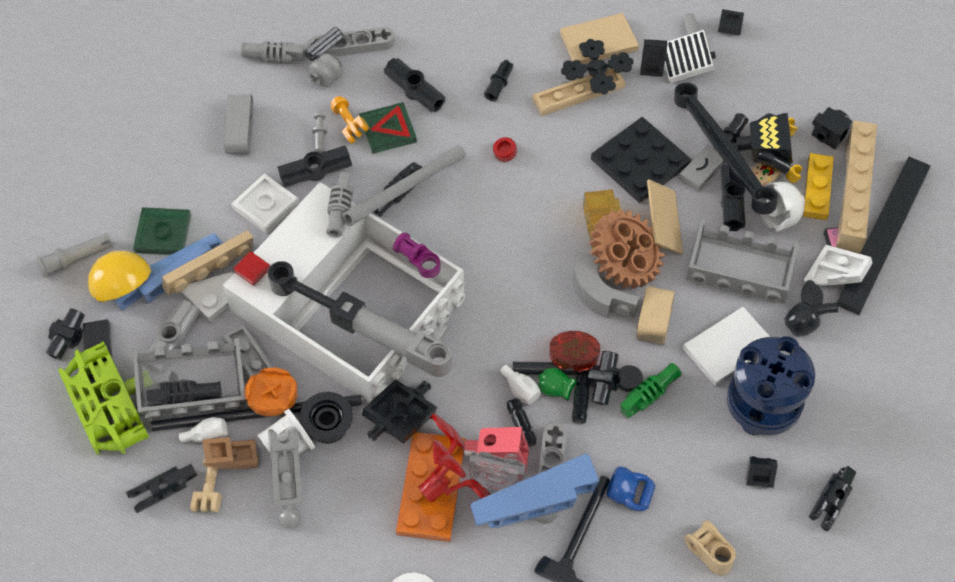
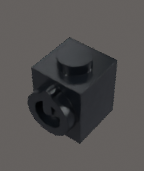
[812,107,853,149]

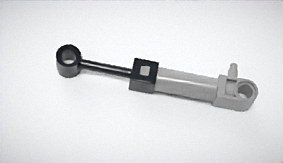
[268,261,452,377]

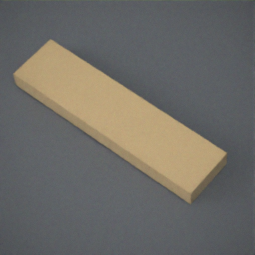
[532,68,625,116]

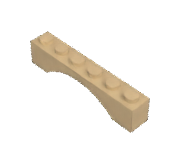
[836,120,877,254]

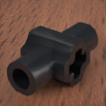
[45,308,85,360]
[588,351,622,405]

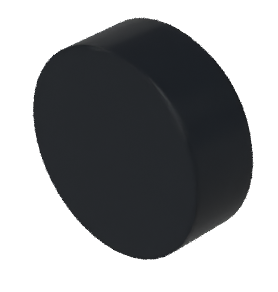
[619,365,643,392]

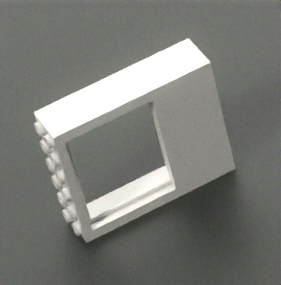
[223,182,465,403]

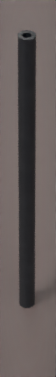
[151,394,362,431]

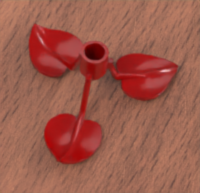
[418,413,491,503]

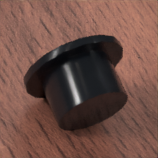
[300,391,353,444]

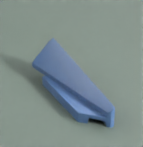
[113,233,223,311]
[471,453,599,528]

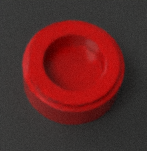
[493,137,517,162]

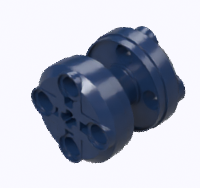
[727,336,815,435]

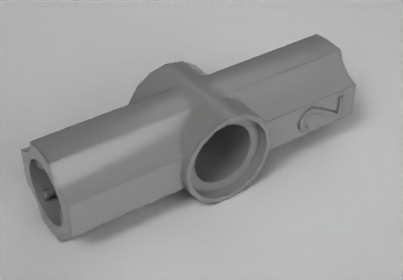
[143,300,200,375]

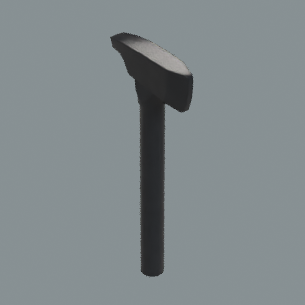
[534,476,610,582]

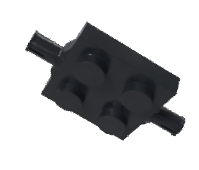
[362,379,437,444]

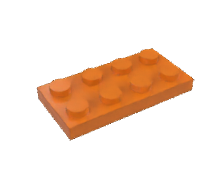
[396,432,466,542]

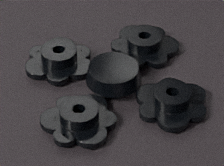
[561,39,634,95]

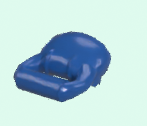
[607,466,655,511]

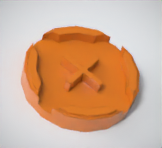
[245,367,298,416]

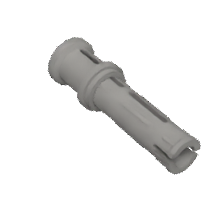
[36,232,113,278]

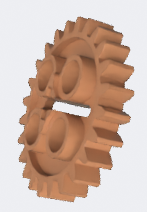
[589,209,665,289]

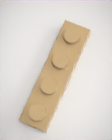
[162,230,253,296]

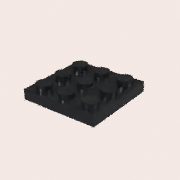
[591,116,692,204]

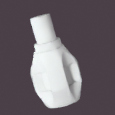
[500,365,541,405]
[179,417,228,443]

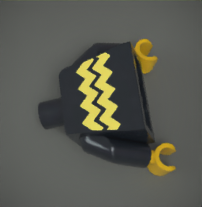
[736,113,802,183]

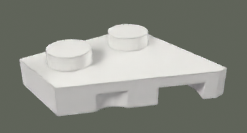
[803,245,873,286]
[180,272,233,322]

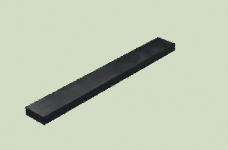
[837,156,931,315]

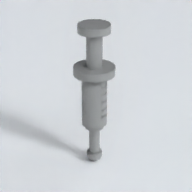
[312,113,327,166]

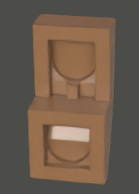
[202,437,259,469]

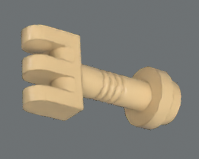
[190,458,222,512]

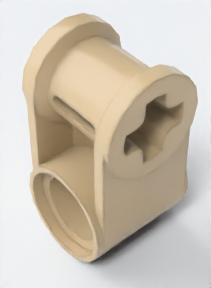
[684,520,736,576]

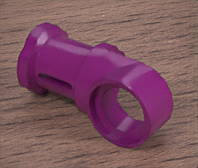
[392,232,441,278]

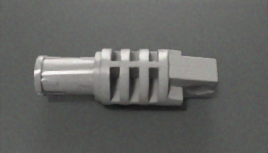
[241,41,305,62]
[326,172,354,238]

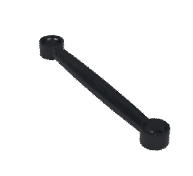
[674,82,778,215]

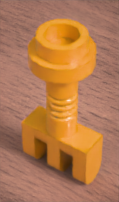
[331,96,369,144]

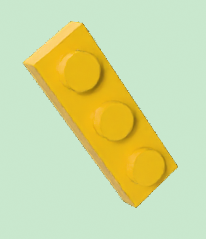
[803,153,834,220]

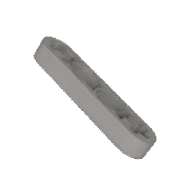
[307,27,395,59]
[535,422,567,524]

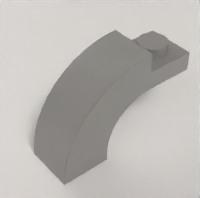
[573,251,640,318]

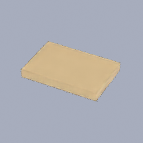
[560,13,639,64]

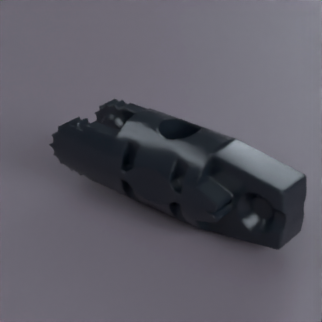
[126,464,197,513]
[808,466,856,531]

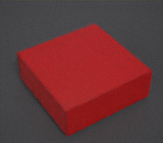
[233,251,270,286]

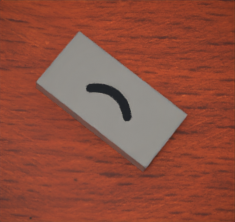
[679,144,725,191]

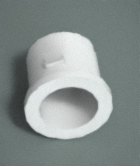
[257,409,316,454]

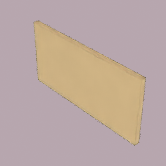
[647,180,683,255]

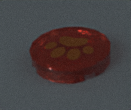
[549,331,600,372]

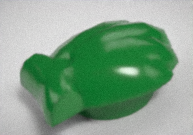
[538,367,576,401]

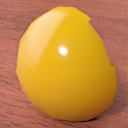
[88,251,151,303]

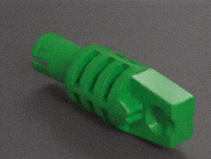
[620,363,682,418]

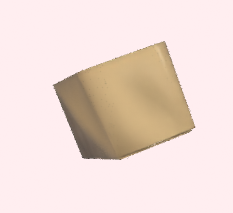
[636,286,675,345]

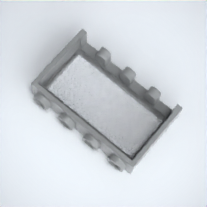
[686,219,799,304]
[132,338,246,419]

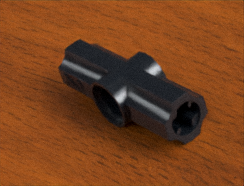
[384,58,446,113]
[277,145,352,187]
[721,164,746,232]

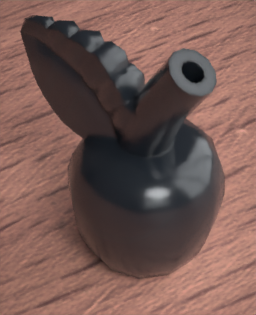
[784,280,838,337]

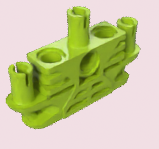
[58,341,154,455]

